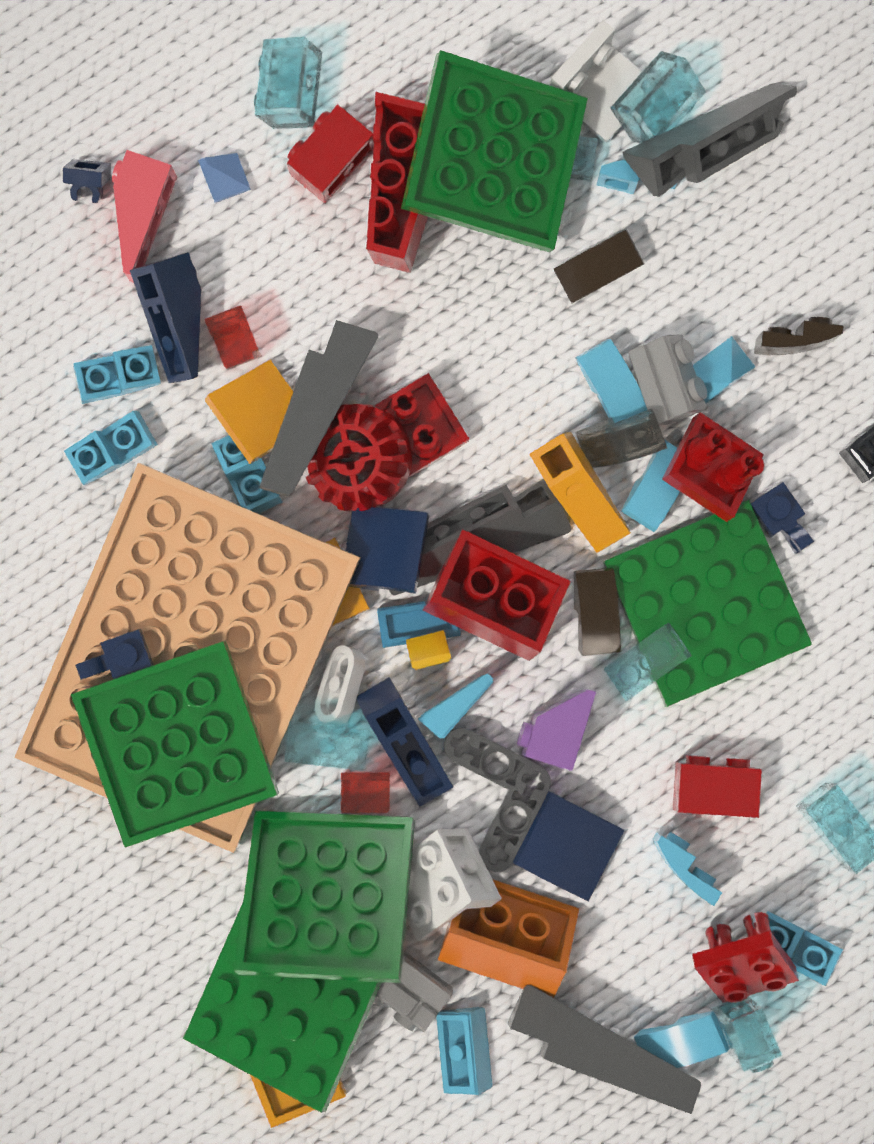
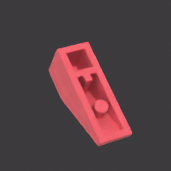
[112,150,177,283]

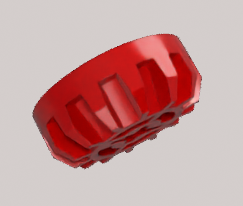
[305,404,412,511]

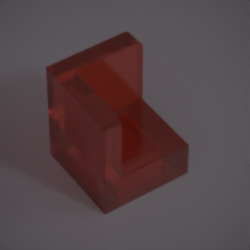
[204,305,262,370]
[341,771,391,813]

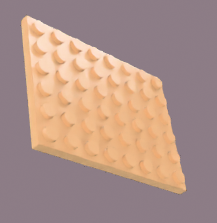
[14,463,361,853]

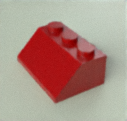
[423,529,571,661]

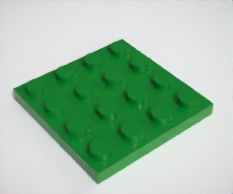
[401,50,588,253]
[603,500,813,707]
[71,640,279,848]
[234,811,415,983]
[183,902,382,1113]

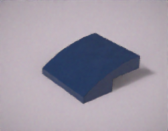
[345,507,429,594]
[512,791,625,902]

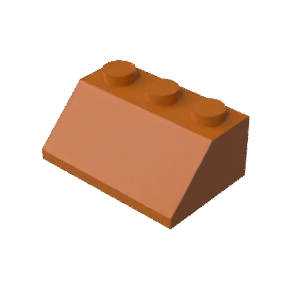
[438,879,580,998]

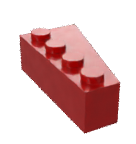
[366,91,428,273]

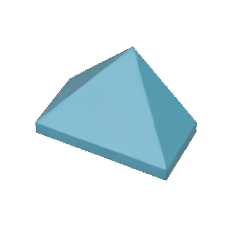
[693,336,755,404]

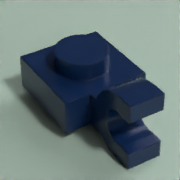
[750,482,814,554]
[75,629,154,680]

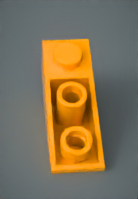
[529,431,631,553]

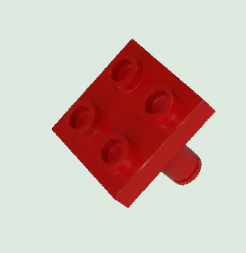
[374,373,470,478]
[662,412,764,522]
[692,912,799,1003]

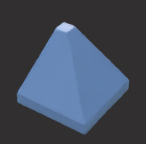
[198,153,251,203]

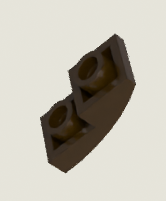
[553,229,645,304]
[754,317,844,355]
[573,568,621,656]

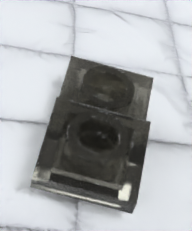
[575,408,667,468]

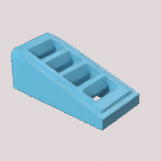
[418,673,494,739]

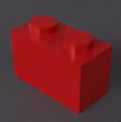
[287,104,374,204]
[673,755,762,818]

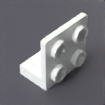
[550,20,656,143]
[407,829,502,941]

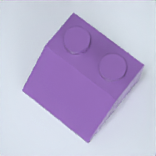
[517,689,596,771]

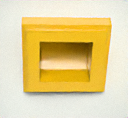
[406,630,451,670]

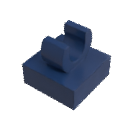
[63,159,111,203]

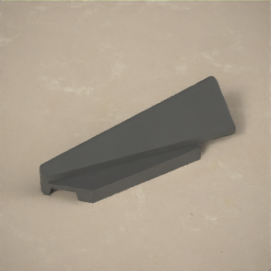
[622,83,797,197]
[259,320,378,496]
[389,479,571,595]
[507,985,701,1114]

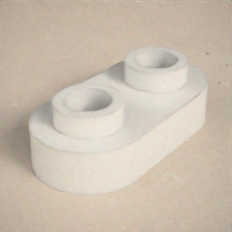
[315,645,365,726]

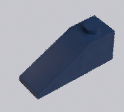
[129,252,201,384]
[356,677,453,807]

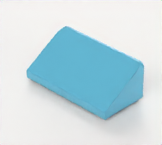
[436,1007,492,1095]

